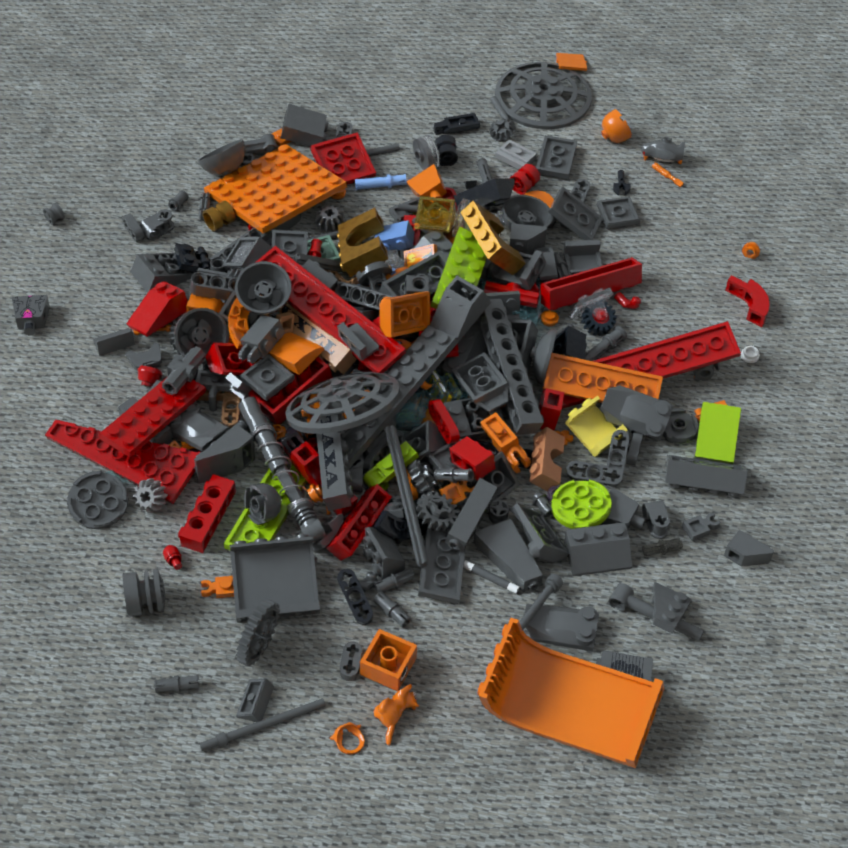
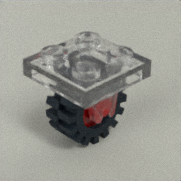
[569,288,617,336]

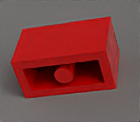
[449,436,495,481]

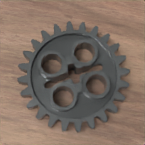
[236,599,280,667]

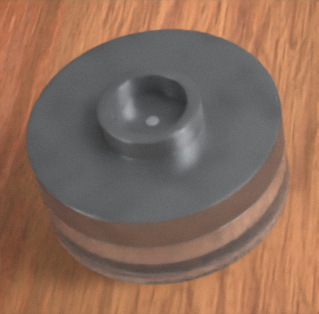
[413,135,440,171]

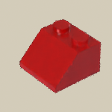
[206,342,254,375]

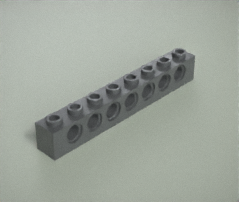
[478,299,544,435]

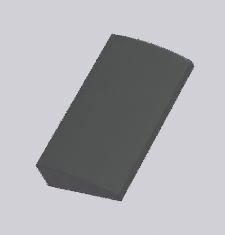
[380,251,447,297]

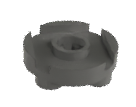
[663,408,699,443]

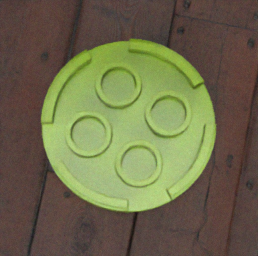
[551,480,612,529]

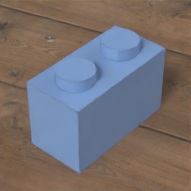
[374,220,415,253]

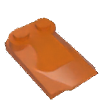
[380,291,430,337]

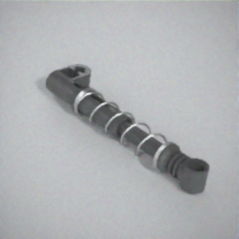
[238,397,327,544]

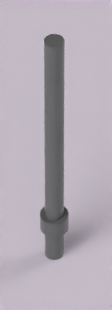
[199,698,326,751]

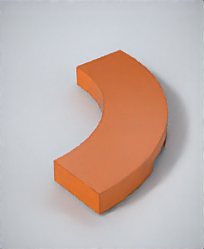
[228,295,262,349]

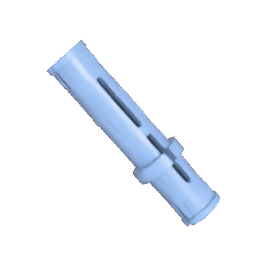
[355,174,407,190]

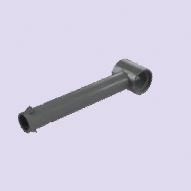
[608,583,704,641]

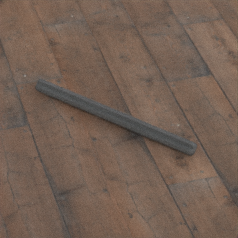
[385,425,429,567]

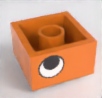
[360,629,417,691]

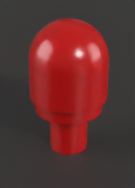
[163,545,182,570]

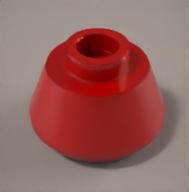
[137,365,163,387]

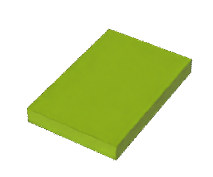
[694,402,741,464]

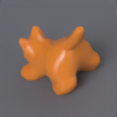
[374,684,419,746]

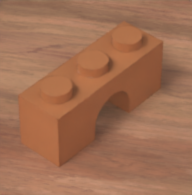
[530,427,565,491]

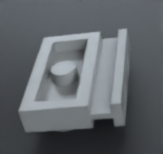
[495,139,537,169]

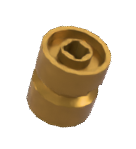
[203,201,236,231]

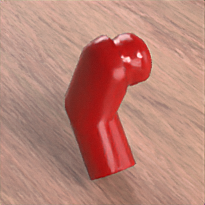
[614,292,641,309]

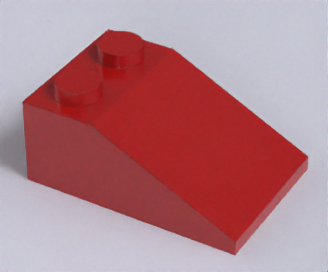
[126,281,188,337]

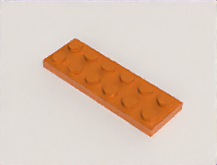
[543,353,663,403]

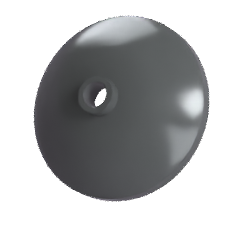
[530,329,557,384]

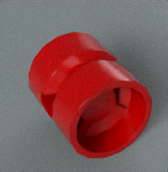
[510,163,541,195]

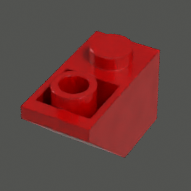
[539,388,565,431]

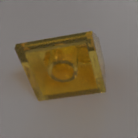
[414,196,456,232]

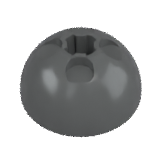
[197,139,246,176]
[502,195,553,232]
[235,261,291,315]
[174,308,229,364]

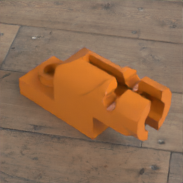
[480,412,531,473]

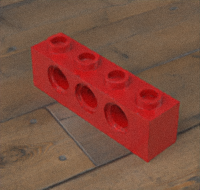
[178,474,236,553]
[326,484,392,561]

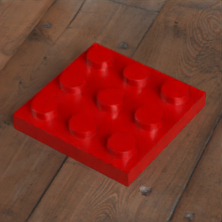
[310,132,376,184]

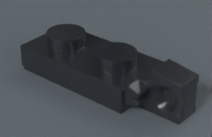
[433,113,480,135]

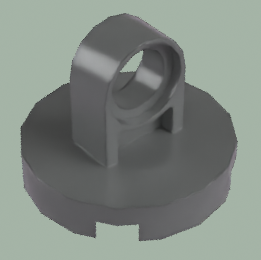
[356,261,392,292]

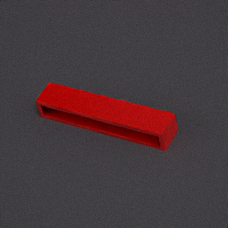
[540,257,642,310]

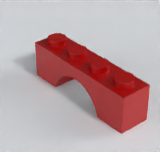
[290,441,358,516]

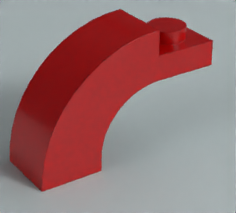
[725,275,770,327]

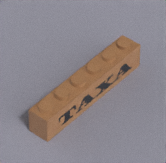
[279,303,357,375]

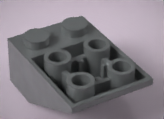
[130,253,196,293]
[430,276,491,345]
[443,398,505,440]
[194,424,255,484]

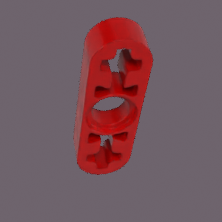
[428,399,460,444]

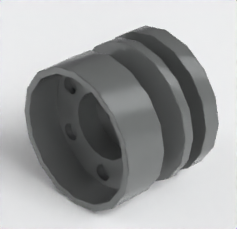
[122,568,166,617]

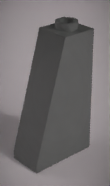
[445,478,497,552]
[474,519,543,592]

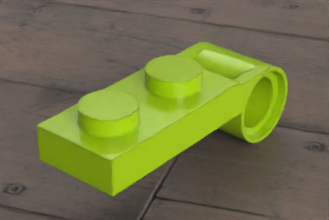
[363,441,419,491]

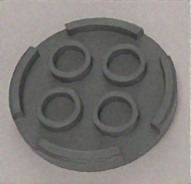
[67,471,128,529]

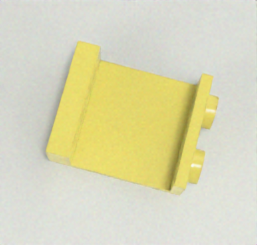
[565,396,627,457]

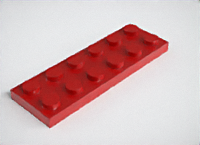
[99,376,206,457]

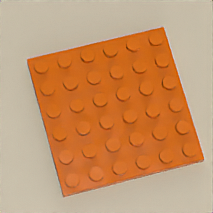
[204,144,347,234]

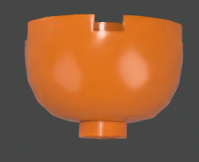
[601,109,632,143]

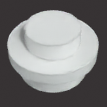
[741,346,760,363]

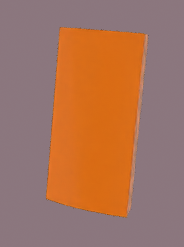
[267,332,324,375]

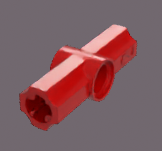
[484,281,540,308]

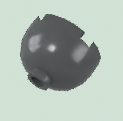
[244,483,282,525]

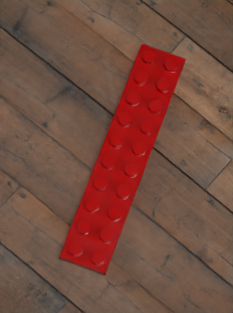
[256,246,406,373]
[562,321,741,409]

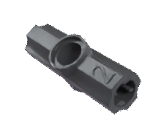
[162,347,206,395]

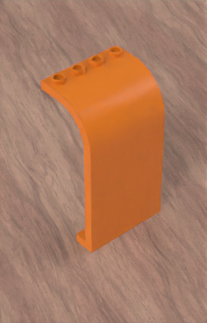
[478,618,665,768]

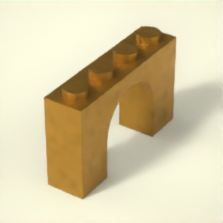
[460,201,526,275]
[337,208,388,277]

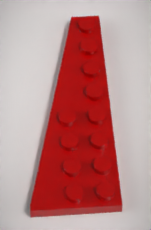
[45,420,200,504]

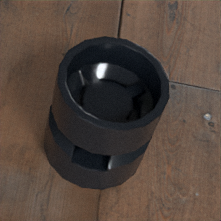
[435,135,458,166]

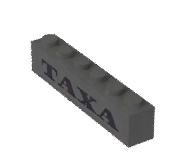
[316,408,354,511]

